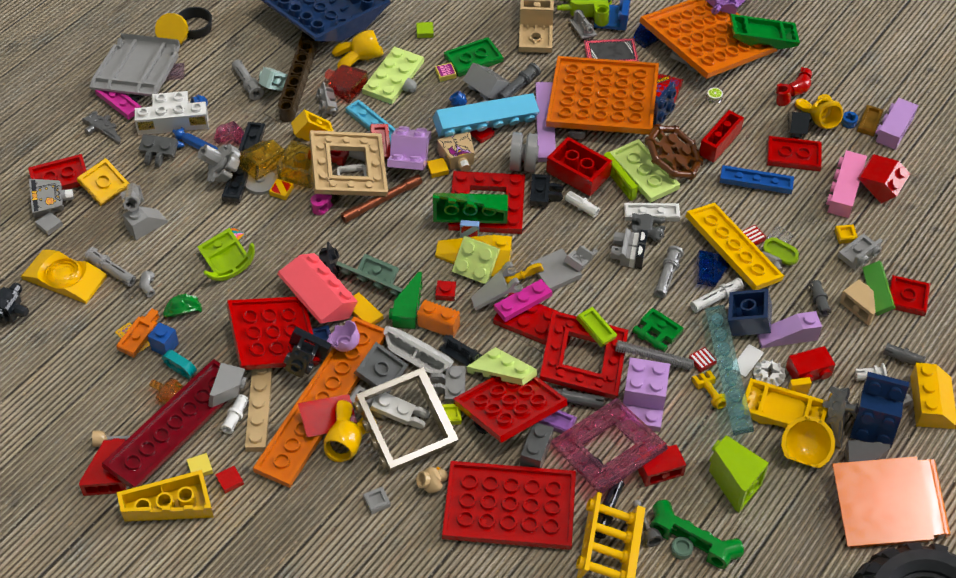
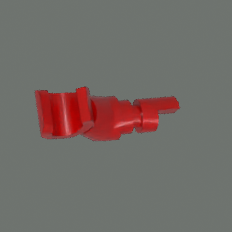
[776,67,812,106]

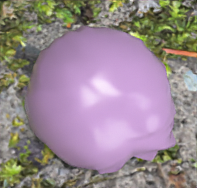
[327,320,360,352]

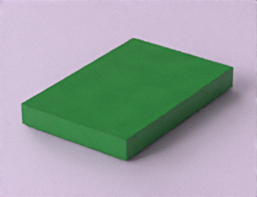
[444,37,504,77]

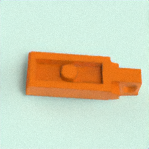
[116,308,160,358]

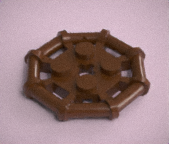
[645,124,703,180]

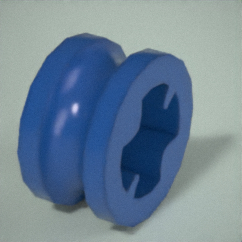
[841,111,858,129]

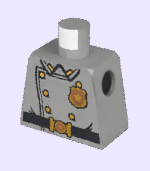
[29,179,74,218]

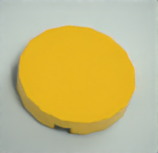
[155,13,189,45]

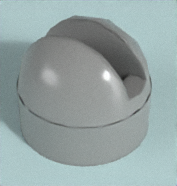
[402,78,417,93]

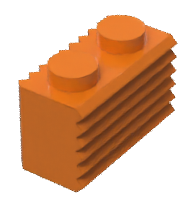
[417,299,460,338]

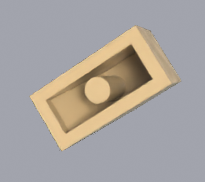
[840,279,876,326]

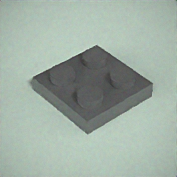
[354,342,408,394]

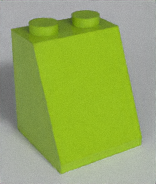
[709,435,769,513]

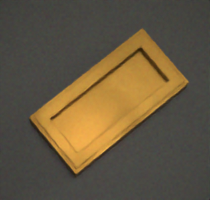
[857,105,884,137]

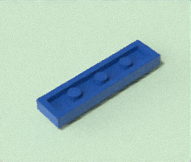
[720,165,794,194]

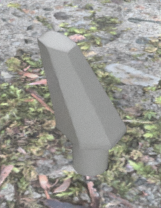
[762,251,783,272]

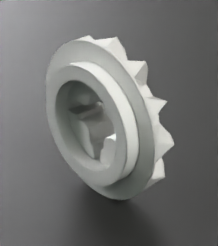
[753,359,786,386]

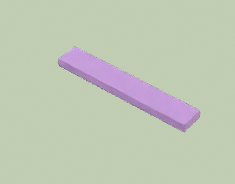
[536,82,556,162]

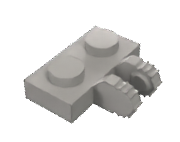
[429,366,466,404]

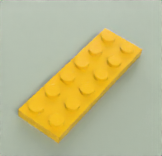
[685,203,784,290]

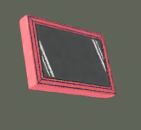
[584,38,639,62]

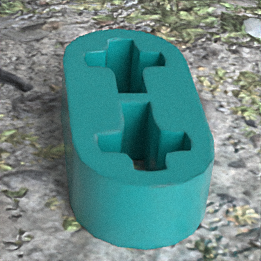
[162,349,197,379]

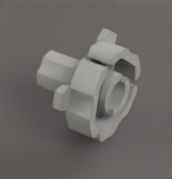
[197,144,240,183]

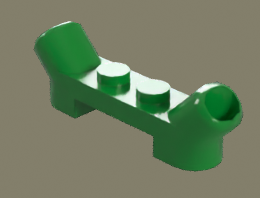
[650,500,744,569]

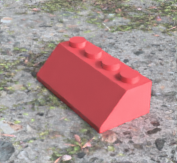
[277,253,358,324]

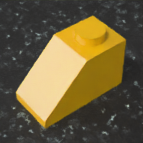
[291,109,333,141]

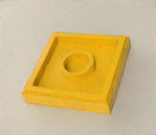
[77,158,130,206]

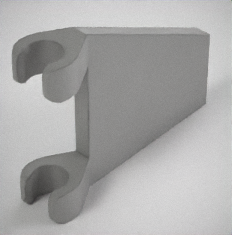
[471,261,523,310]

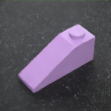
[756,311,822,348]

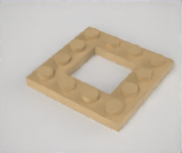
[309,130,388,196]

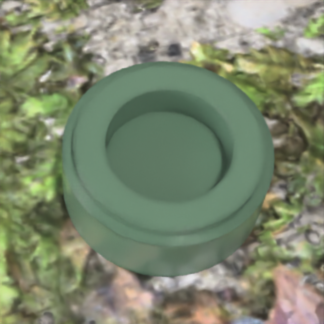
[671,537,693,560]

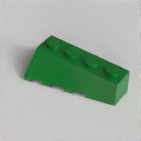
[433,193,508,224]

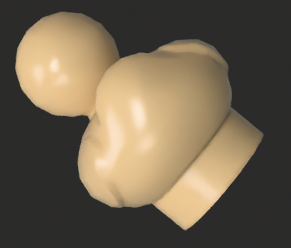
[416,467,448,494]

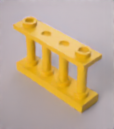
[576,492,646,578]

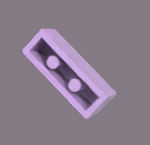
[875,98,918,150]

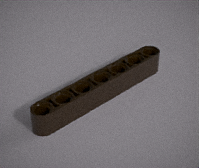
[278,32,318,122]

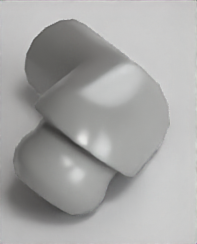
[139,270,155,297]

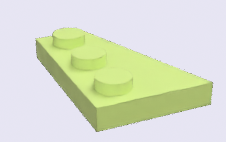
[466,347,537,385]

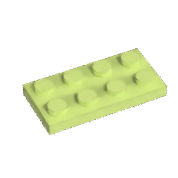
[362,47,424,105]
[610,139,680,203]

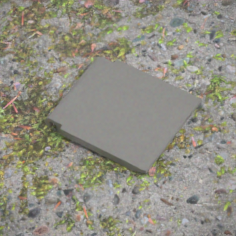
[90,33,180,96]

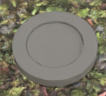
[245,168,277,195]

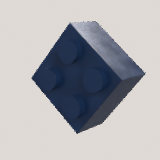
[728,289,772,336]

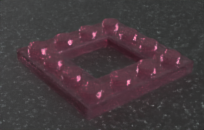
[551,398,668,493]

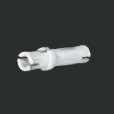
[690,278,744,313]

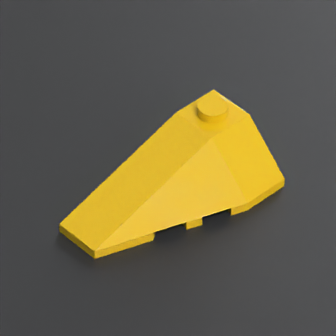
[435,235,512,278]

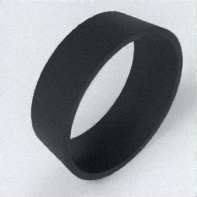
[178,7,212,39]

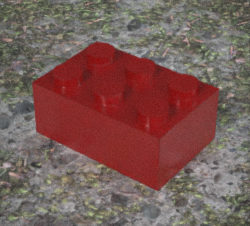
[546,137,612,196]

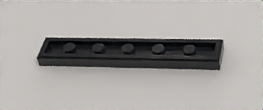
[222,122,266,203]

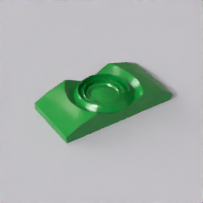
[730,14,800,49]

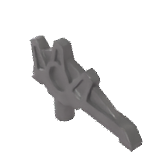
[82,111,121,144]
[823,386,858,448]

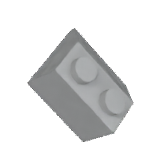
[463,63,511,100]

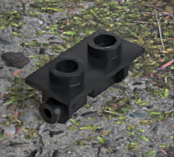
[319,242,340,279]
[439,334,483,366]

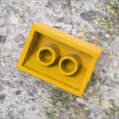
[910,363,956,429]

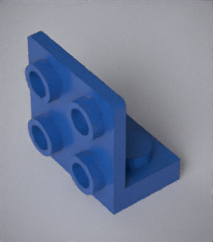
[594,0,630,31]

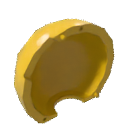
[781,416,835,468]

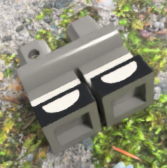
[610,228,648,270]

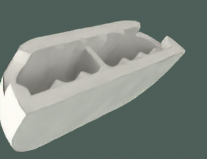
[384,326,454,373]

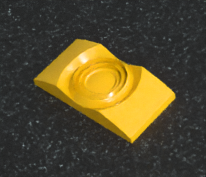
[21,250,107,304]
[740,378,828,429]

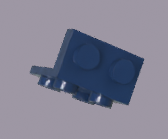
[653,82,676,126]

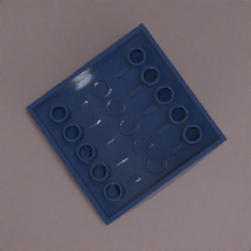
[261,0,391,42]

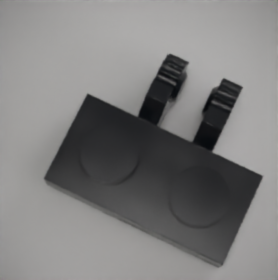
[530,174,564,207]

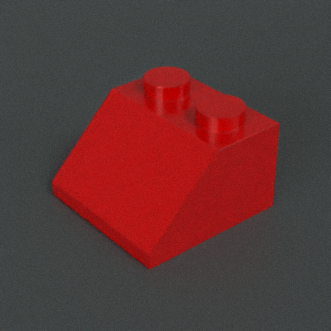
[858,154,910,203]

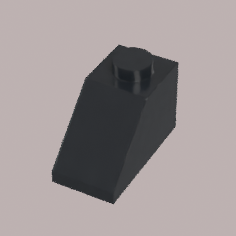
[788,112,810,138]

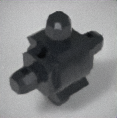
[0,282,29,324]

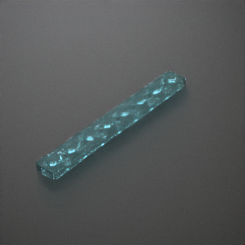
[705,305,754,436]

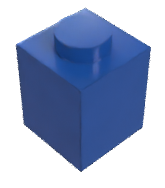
[148,322,179,355]

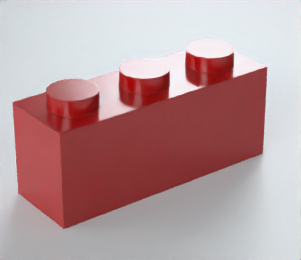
[699,110,744,163]

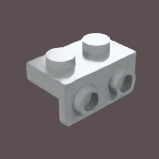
[838,233,883,270]

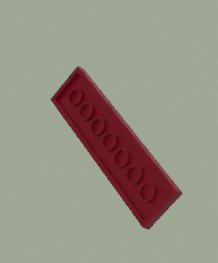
[102,359,229,488]

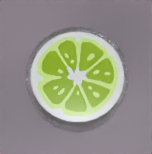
[706,87,724,103]

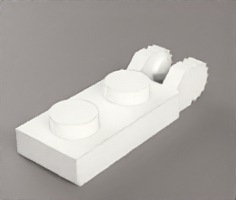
[370,392,430,429]

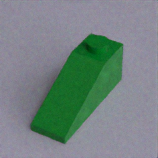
[389,272,423,329]

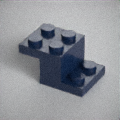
[850,371,909,449]

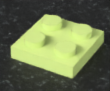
[452,236,500,284]

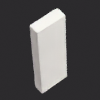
[624,203,680,222]

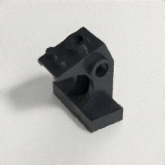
[283,326,332,378]

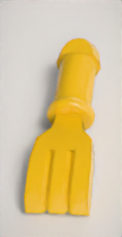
[505,263,544,284]

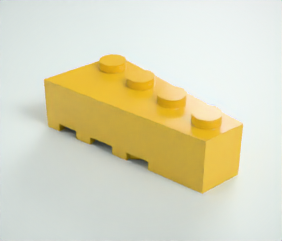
[117,470,214,522]

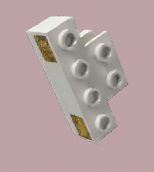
[135,91,209,135]

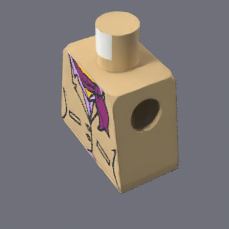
[437,132,474,172]

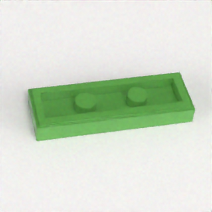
[862,260,896,316]

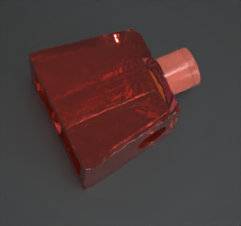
[325,65,368,104]

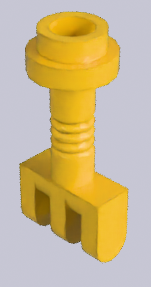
[691,370,727,409]

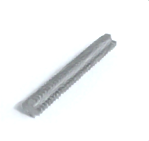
[615,340,694,371]

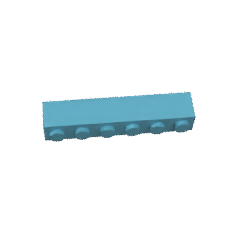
[433,93,540,137]

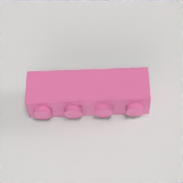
[826,150,867,218]

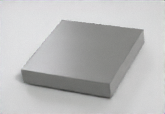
[530,249,582,291]

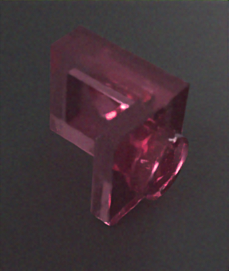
[214,121,244,145]

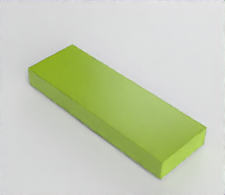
[603,152,638,201]

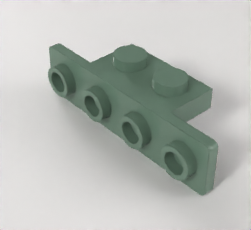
[336,254,404,297]

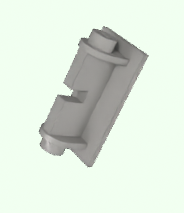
[569,10,597,39]
[316,82,338,118]

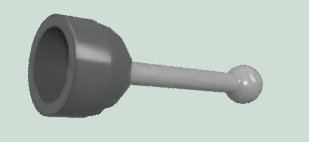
[633,500,663,547]

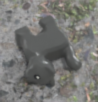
[631,213,666,242]

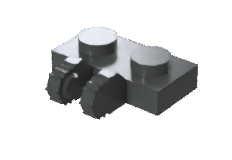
[138,134,179,167]

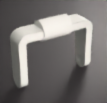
[337,164,367,177]

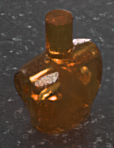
[149,378,184,405]

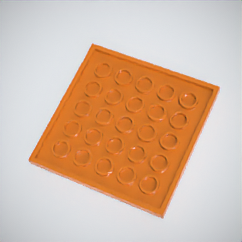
[639,0,778,79]
[546,56,659,135]

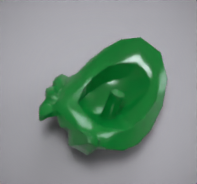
[163,294,202,317]

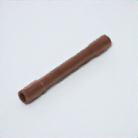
[340,174,423,223]

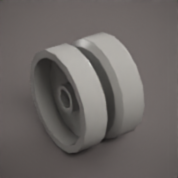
[510,132,539,173]

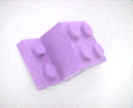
[387,126,431,170]
[620,358,670,432]

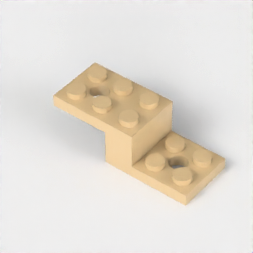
[519,0,554,53]

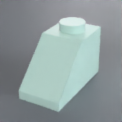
[259,67,288,91]

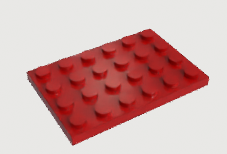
[442,461,576,550]

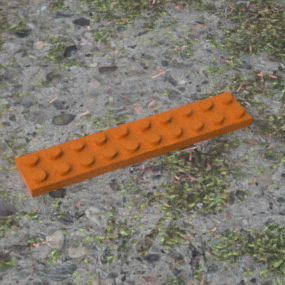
[253,317,386,488]

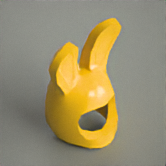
[332,30,384,72]
[795,94,843,129]
[324,400,377,462]

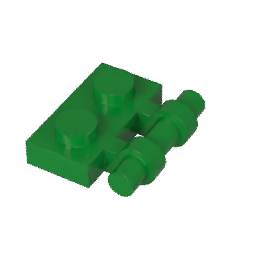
[632,308,684,352]

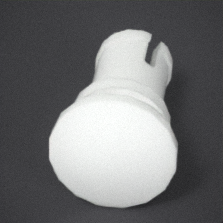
[855,363,887,381]

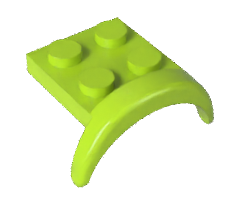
[197,228,255,281]

